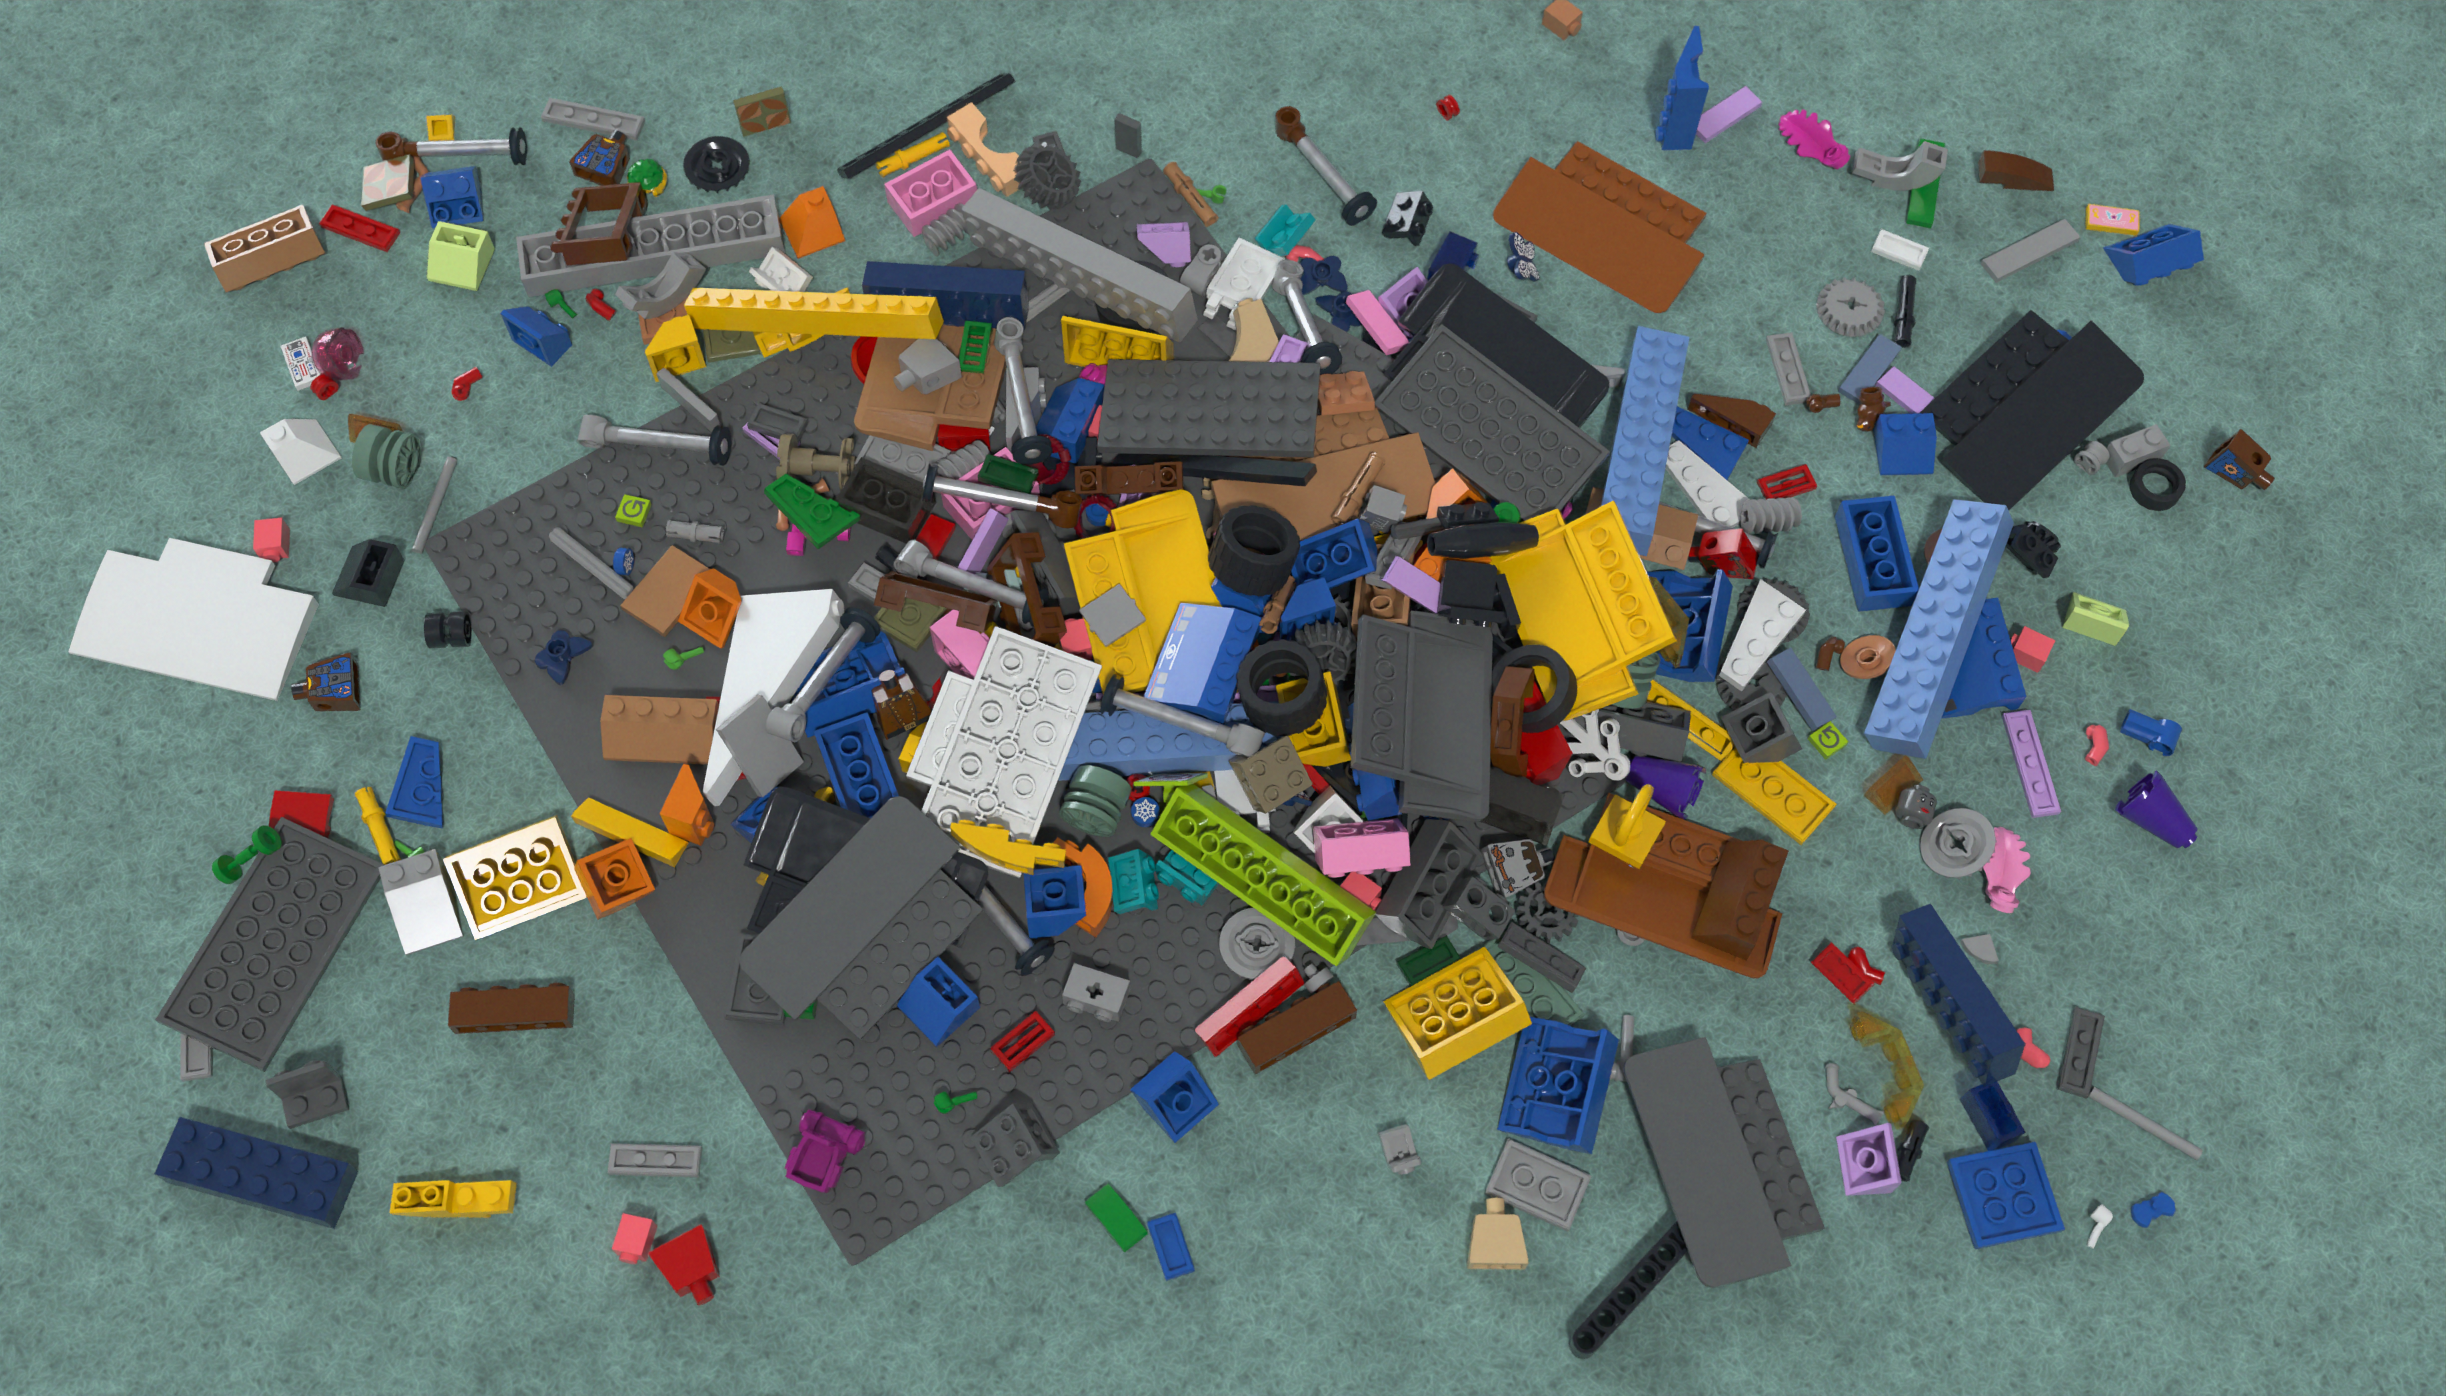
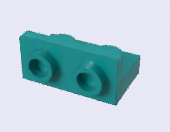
[1255,204,1316,256]
[1108,849,1159,914]
[1156,850,1219,906]

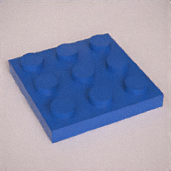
[1947,1142,2065,1250]

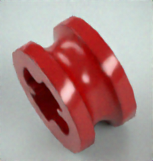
[1436,95,1460,121]
[310,374,339,400]
[1126,774,1150,802]

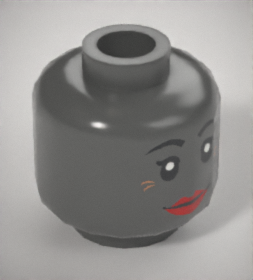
[1896,785,1937,829]

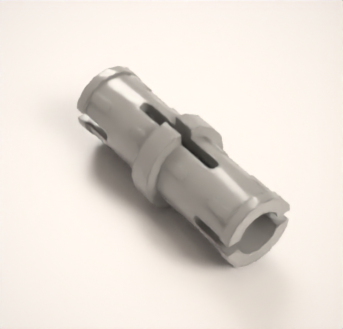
[666,520,724,544]

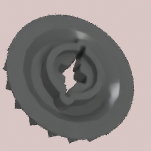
[1738,578,1810,643]
[1716,657,1787,711]

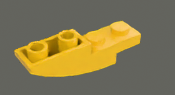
[753,288,850,358]
[950,820,1066,875]
[390,1180,517,1218]

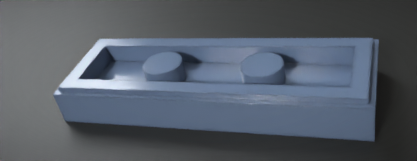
[1838,334,1902,405]
[1767,648,1837,731]

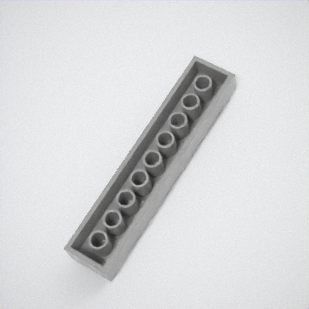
[961,188,1198,343]
[516,194,785,297]

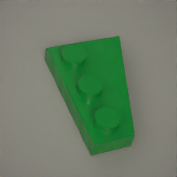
[764,474,860,549]

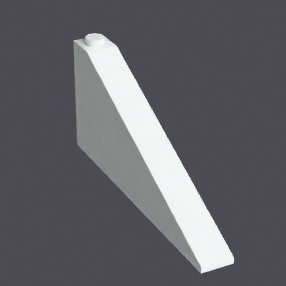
[702,589,844,806]

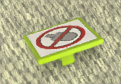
[1134,773,1208,803]

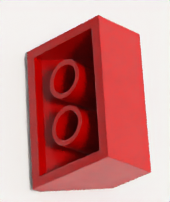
[1520,682,1573,789]

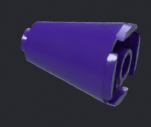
[1626,756,1706,820]
[2115,771,2198,848]

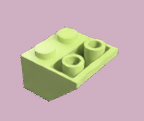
[427,221,495,291]

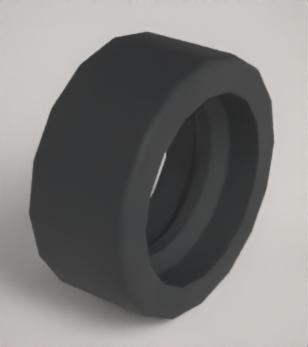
[2130,458,2186,511]

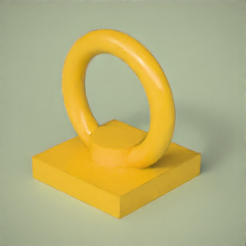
[1588,784,1666,869]

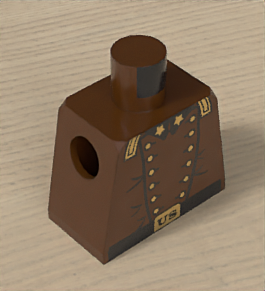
[871,670,932,740]

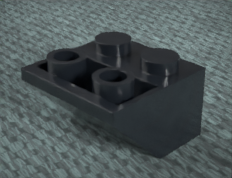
[332,539,405,607]

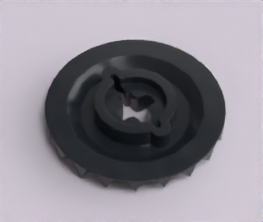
[683,136,750,193]

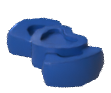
[2131,1192,2175,1228]

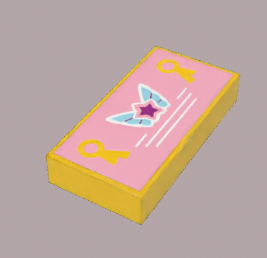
[2086,204,2139,236]

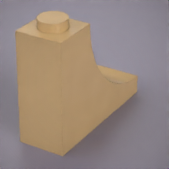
[1229,298,1279,362]

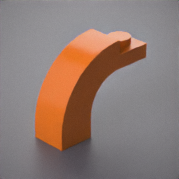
[1053,837,1113,938]

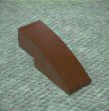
[1978,150,2054,191]

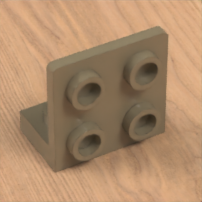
[1229,736,1312,814]

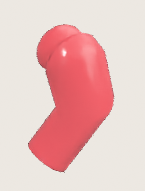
[1285,245,1325,262]
[2085,725,2109,766]
[2017,1028,2050,1068]

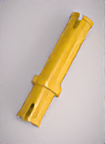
[875,132,950,178]
[355,787,401,865]

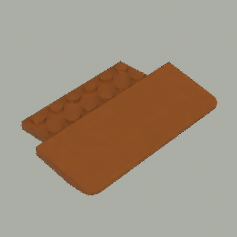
[1493,141,1707,313]
[1544,793,1782,979]

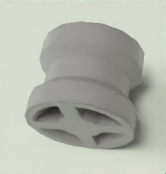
[2074,441,2110,475]

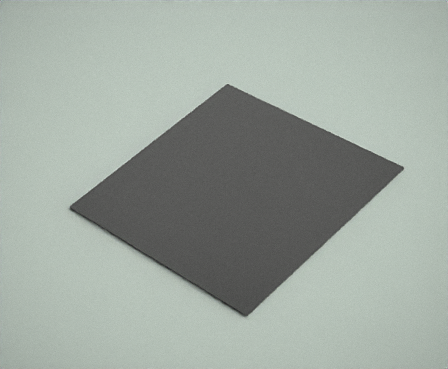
[424,159,1627,1266]

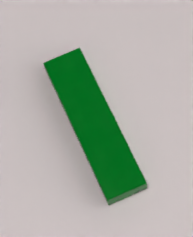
[1906,138,1945,228]

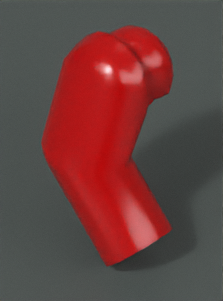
[452,367,483,401]
[1848,947,1885,985]

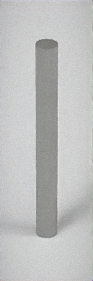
[412,457,457,554]
[2089,1087,2203,1160]

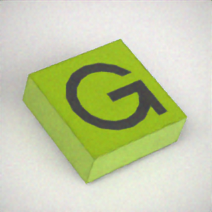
[615,494,652,528]
[1808,721,1849,760]

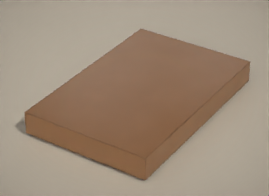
[620,545,710,637]

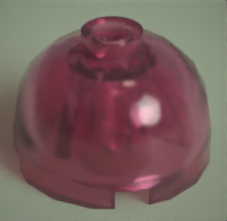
[311,327,364,380]

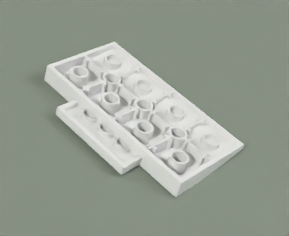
[69,538,319,701]
[906,626,1102,878]

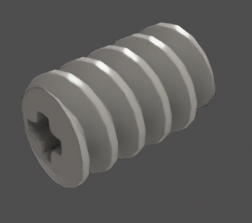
[922,203,969,256]
[931,440,990,480]
[1740,497,1802,534]

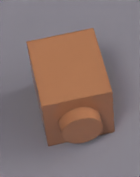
[1542,0,1583,40]

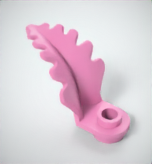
[1983,827,2031,913]

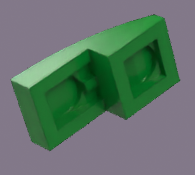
[1085,1184,1148,1253]

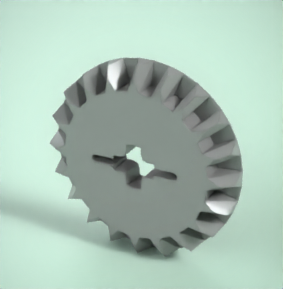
[1817,277,1885,337]
[1920,808,1997,880]
[1219,908,1295,981]

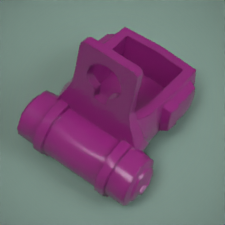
[785,1109,866,1193]

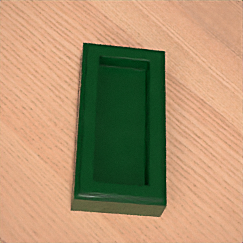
[978,454,1039,494]
[1396,935,1461,987]

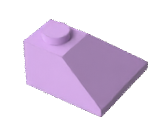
[1137,222,1191,267]

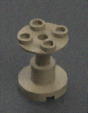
[776,433,856,492]

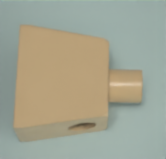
[1467,1198,1528,1270]

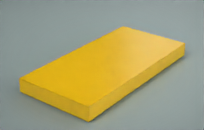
[1712,747,1837,845]

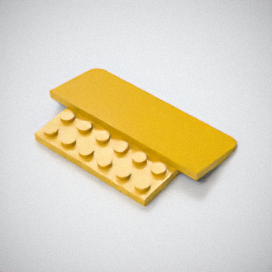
[1064,490,1238,695]
[1490,500,1677,721]

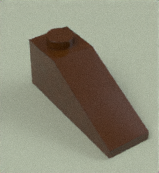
[1687,393,1776,448]

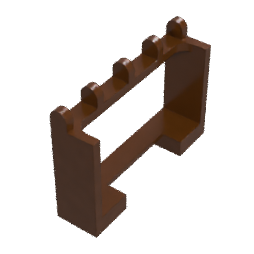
[550,182,647,266]
[987,532,1067,648]
[874,571,998,633]

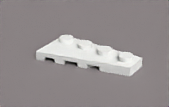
[1665,441,1749,528]
[1719,579,1806,691]

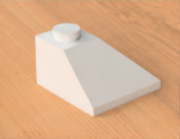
[260,419,342,485]
[1293,786,1364,853]

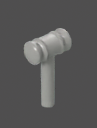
[1610,1015,1634,1082]

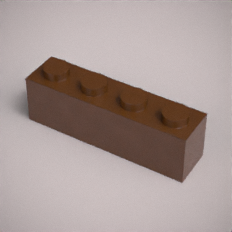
[1237,981,1357,1075]
[448,983,575,1034]

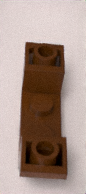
[1075,462,1184,495]
[1490,666,1535,783]

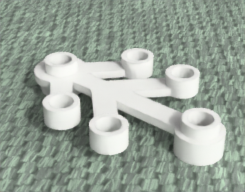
[1545,701,1630,780]

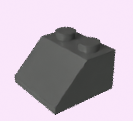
[1721,692,1802,763]

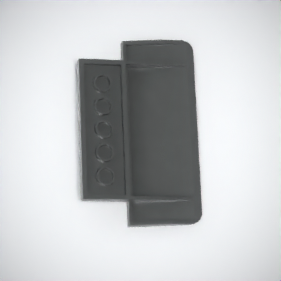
[1351,611,1493,822]
[740,796,984,1040]
[1623,1037,1825,1288]

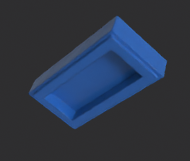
[1147,1212,1195,1281]

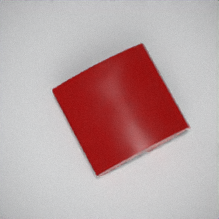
[269,790,334,838]

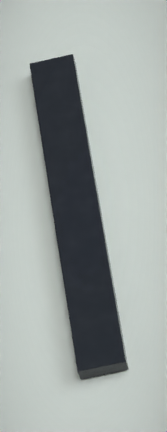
[837,73,1015,179]
[1113,453,1317,487]

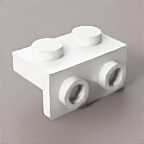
[749,247,813,292]

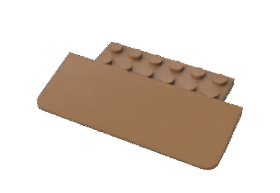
[854,325,1006,451]
[1211,408,1435,554]

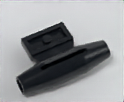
[1427,502,1539,559]

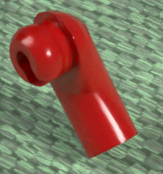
[585,289,617,321]

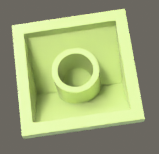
[2062,592,2129,646]

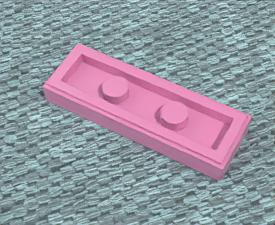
[1346,290,1410,355]

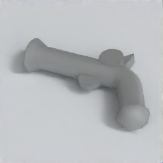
[1825,1063,1884,1126]

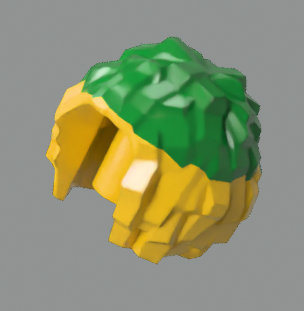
[627,159,667,197]

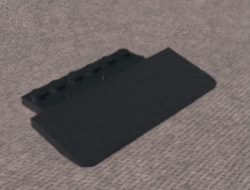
[1384,264,1609,428]
[1920,310,2144,510]
[744,787,988,948]

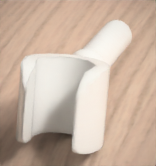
[2086,1205,2113,1249]

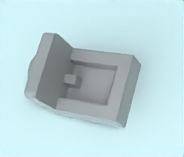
[1378,1124,1422,1174]

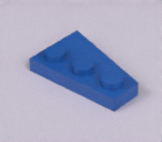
[1671,406,1749,480]
[385,736,443,828]

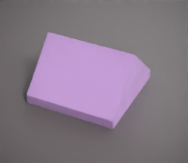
[1378,267,1428,339]
[1836,1123,1901,1196]

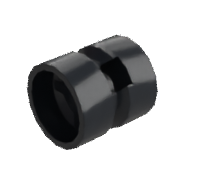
[424,611,472,648]

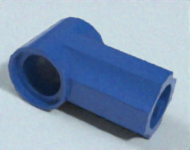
[2120,709,2182,756]

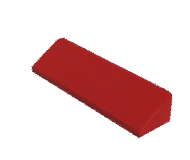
[1195,956,1304,1057]

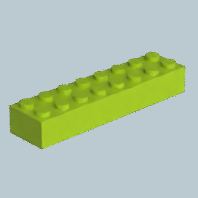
[1150,783,1376,967]

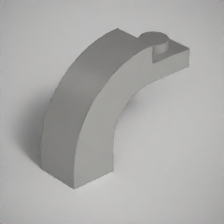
[1852,141,1948,191]
[615,253,706,319]

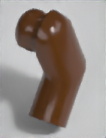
[1806,394,1841,413]
[1815,637,1845,671]

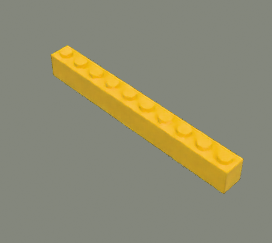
[684,288,944,339]

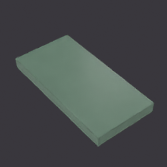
[1476,928,1585,1026]

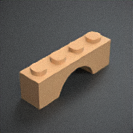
[947,102,1020,197]

